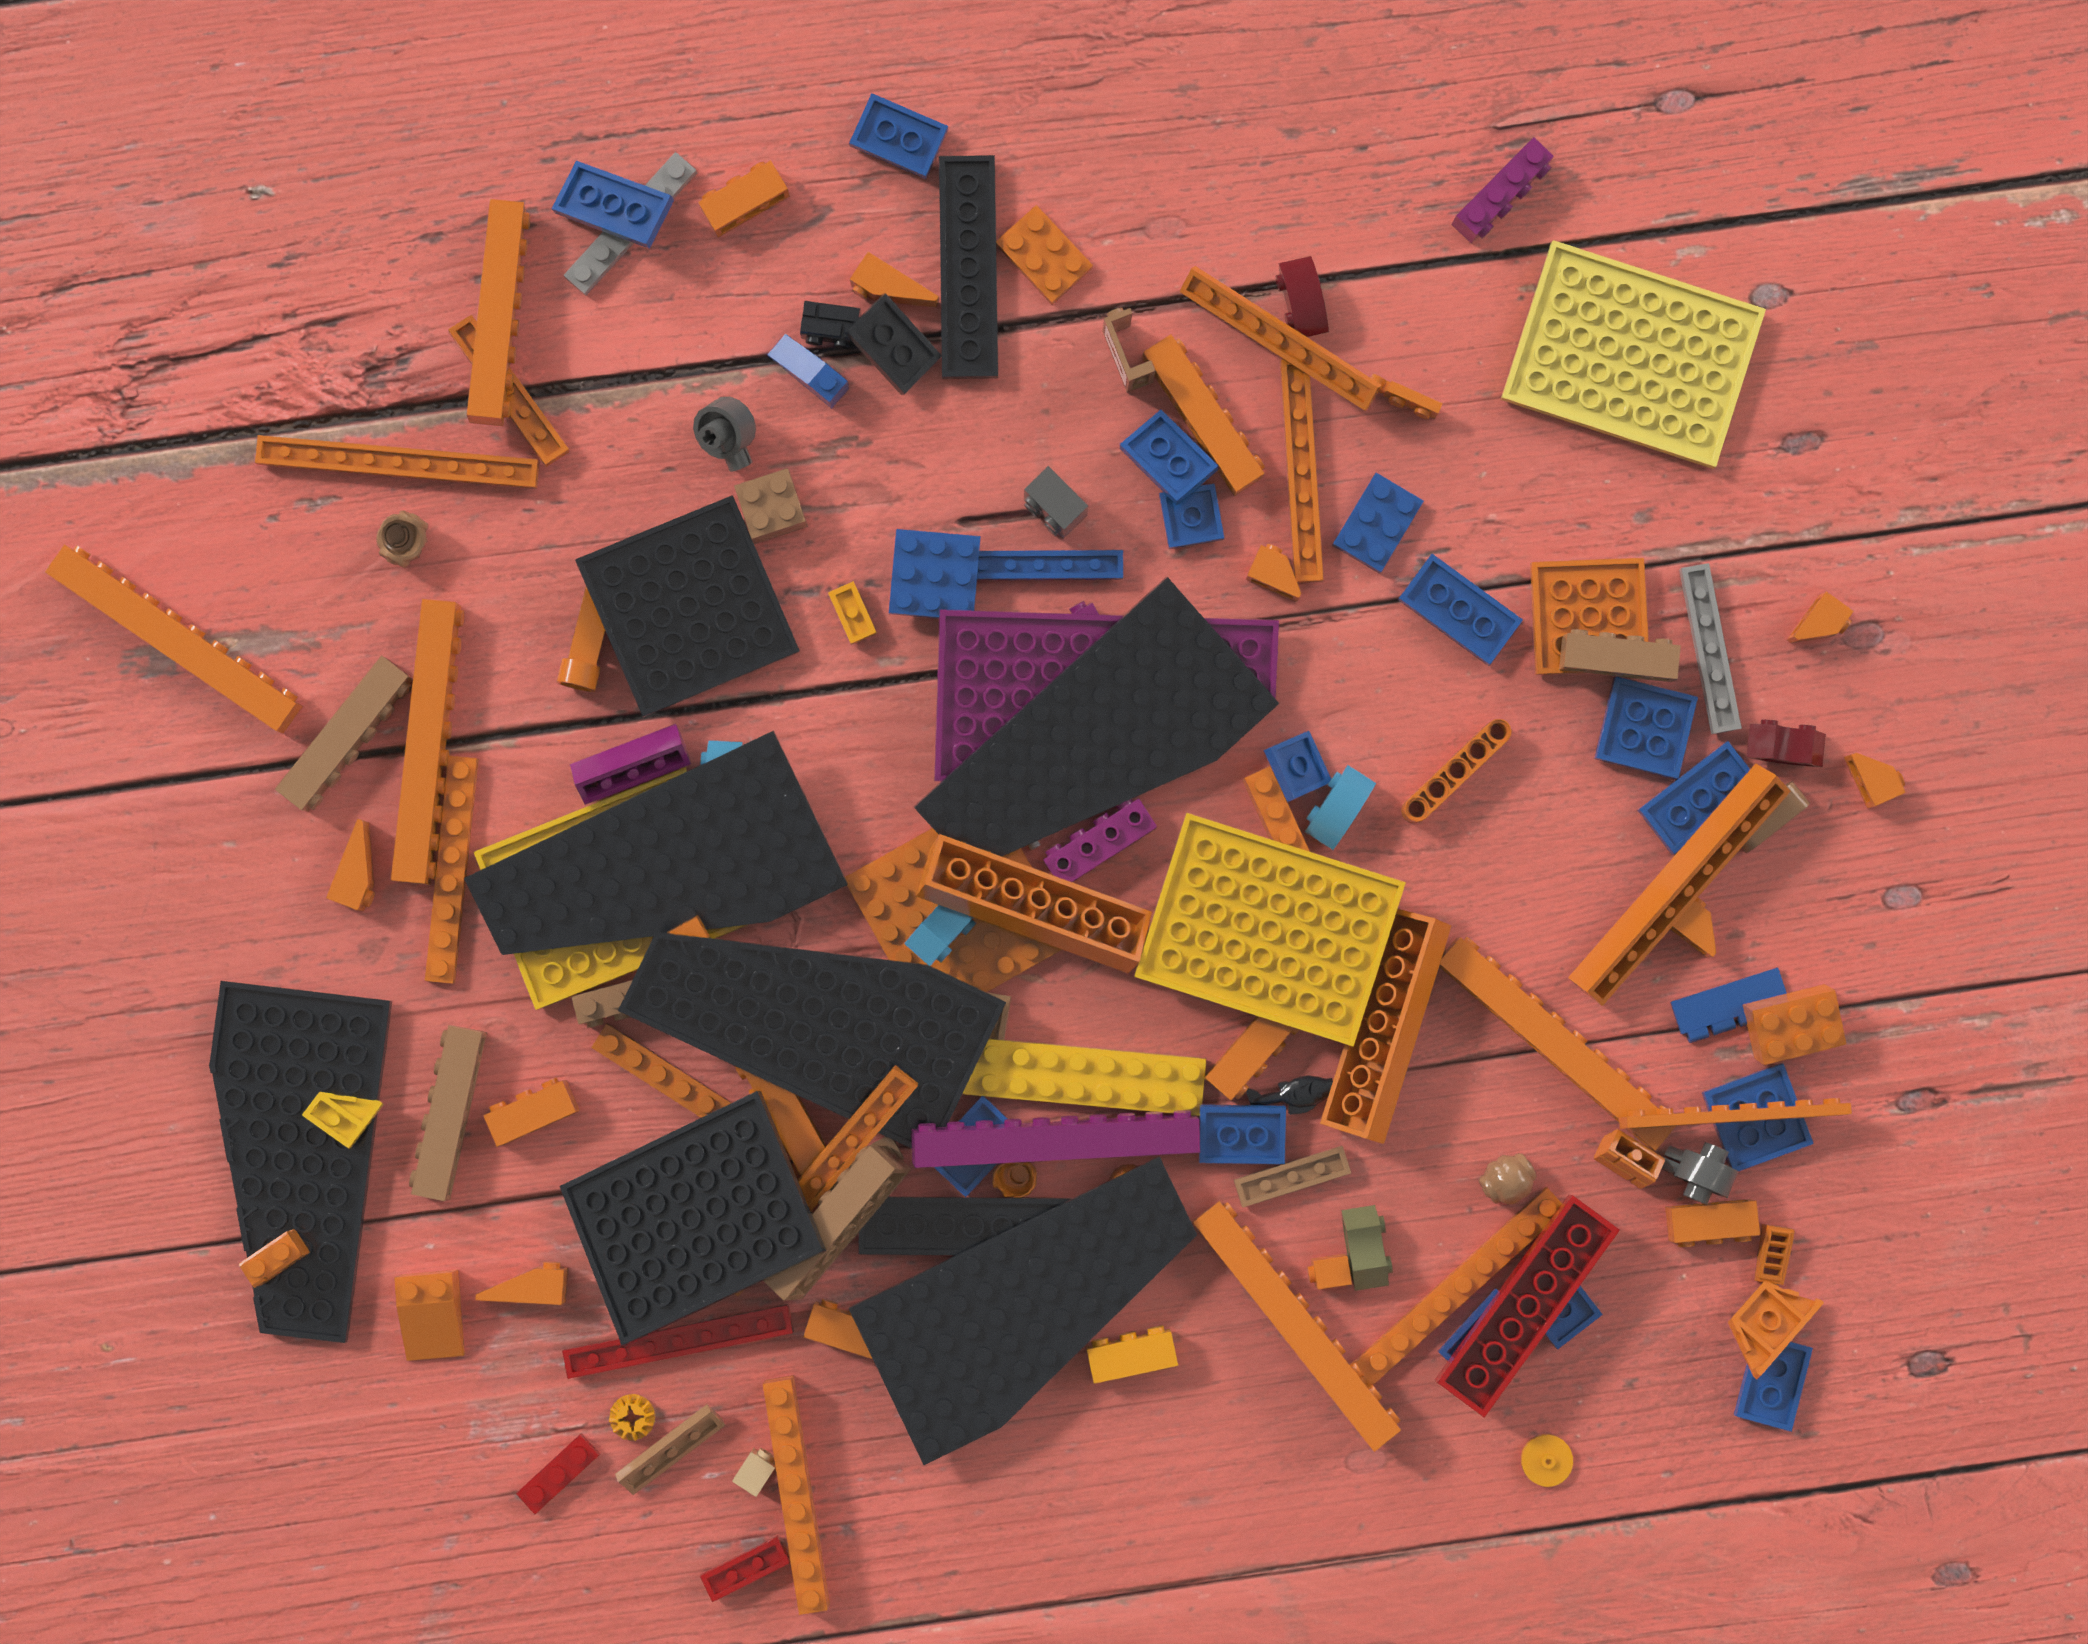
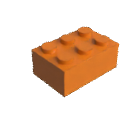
[1743,984,1847,1065]

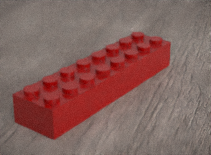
[1434,1195,1620,1418]

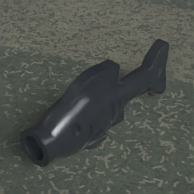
[1246,1075,1333,1115]

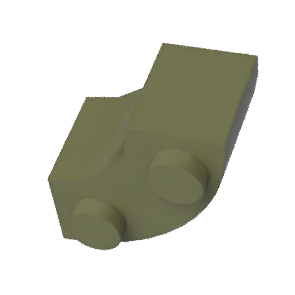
[1341,1205,1393,1291]

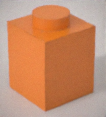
[1307,1254,1352,1290]

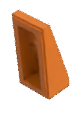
[1754,1224,1795,1285]

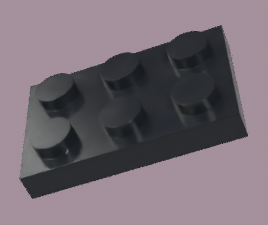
[844,293,942,395]

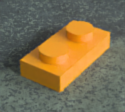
[828,581,877,645]

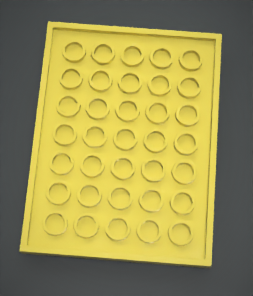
[1500,240,1766,469]

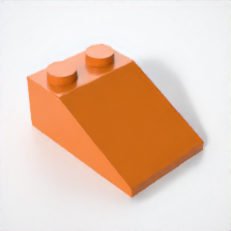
[394,1269,465,1361]

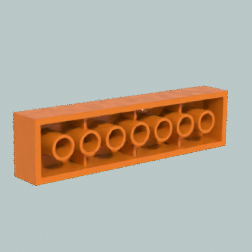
[916,834,1152,973]
[1320,909,1451,1144]

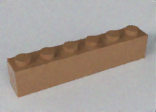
[275,655,413,812]
[409,1025,487,1201]

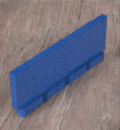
[1670,967,1787,1043]

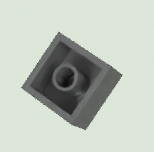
[1024,466,1088,539]

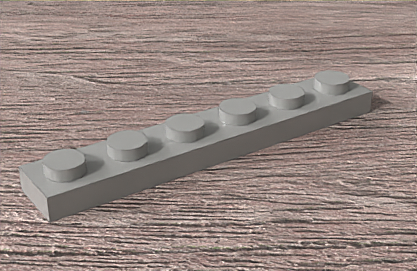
[564,152,697,296]
[1679,563,1741,734]

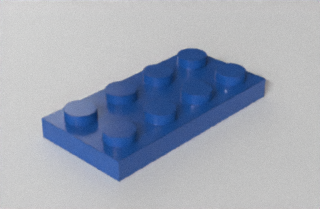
[552,160,674,249]
[1398,554,1523,666]
[1637,741,1750,855]

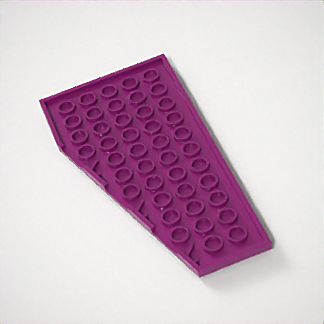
[934,610,1279,781]

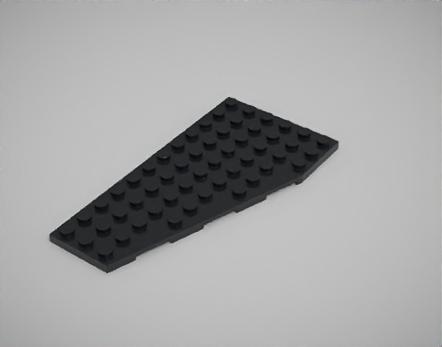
[913,577,1279,857]
[464,730,848,955]
[618,932,1006,1148]
[209,981,392,1343]

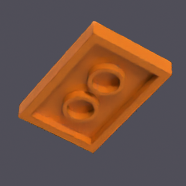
[996,205,1093,305]

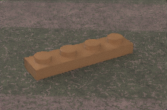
[1234,1145,1351,1207]
[615,1404,725,1495]

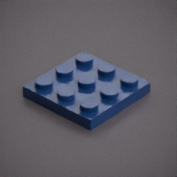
[889,529,981,619]
[1594,676,1698,779]
[1701,1063,1814,1172]

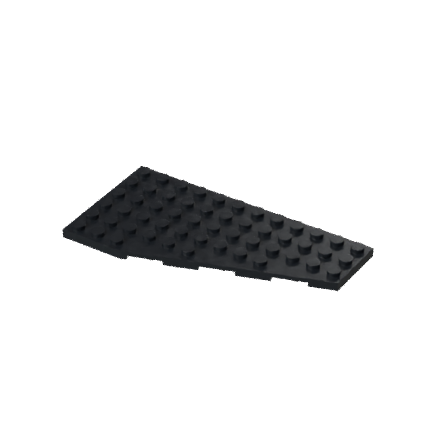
[849,1156,1197,1465]

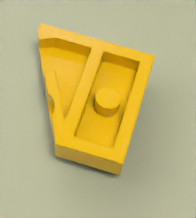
[302,1092,384,1149]

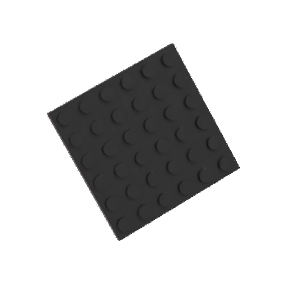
[575,495,800,717]

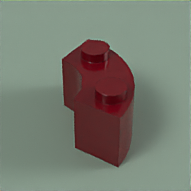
[1275,256,1329,337]
[1747,719,1826,767]

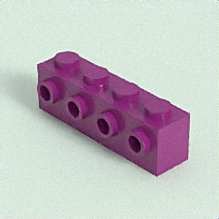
[1451,137,1554,243]
[570,724,691,805]
[1043,798,1157,882]

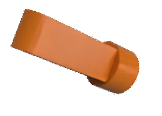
[556,587,605,692]

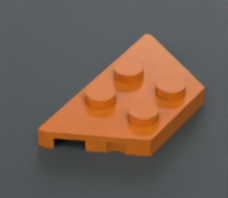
[1728,1281,1824,1379]

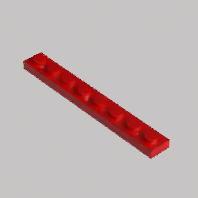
[562,1304,794,1379]

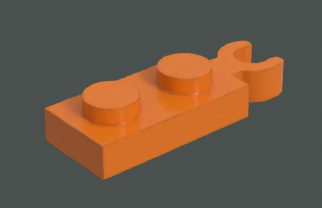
[1371,374,1443,420]

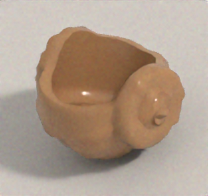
[376,511,428,568]
[1479,1153,1537,1205]

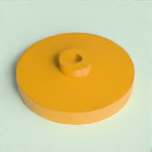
[1521,1434,1573,1487]

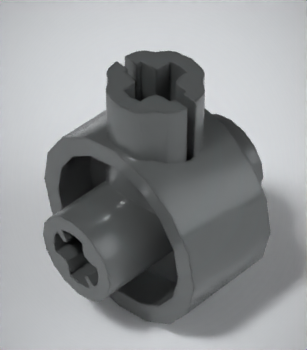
[693,396,756,472]
[1662,1142,1738,1205]

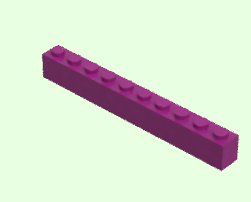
[911,1110,1200,1168]

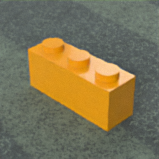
[1086,1325,1178,1384]

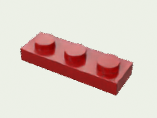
[516,1433,600,1515]
[700,1535,790,1602]

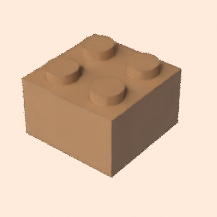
[734,468,808,544]

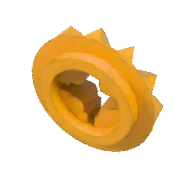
[609,1394,655,1441]

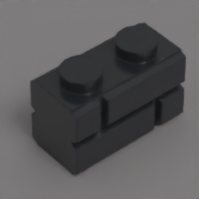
[800,301,862,349]

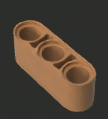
[1742,781,1810,853]

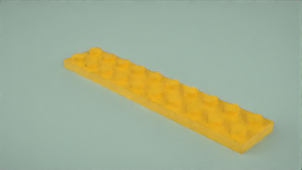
[963,1039,1206,1116]

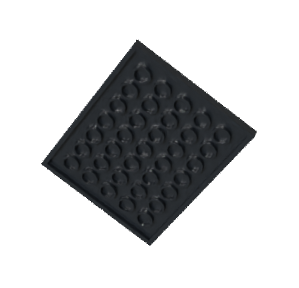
[559,1091,826,1346]

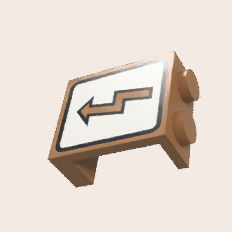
[1103,308,1155,393]

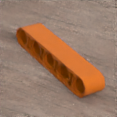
[1401,719,1512,823]

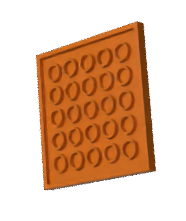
[845,828,1062,992]

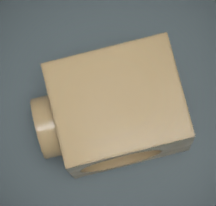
[732,1448,775,1497]

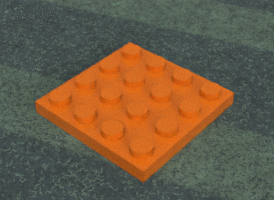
[1530,558,1649,675]

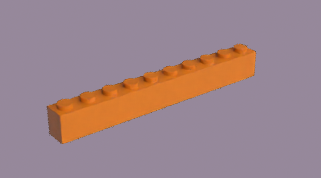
[45,544,303,734]
[391,599,464,885]
[1568,764,1791,1006]
[667,915,826,1179]
[1439,937,1676,1151]
[1193,1201,1401,1452]

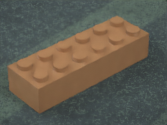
[764,1146,912,1301]

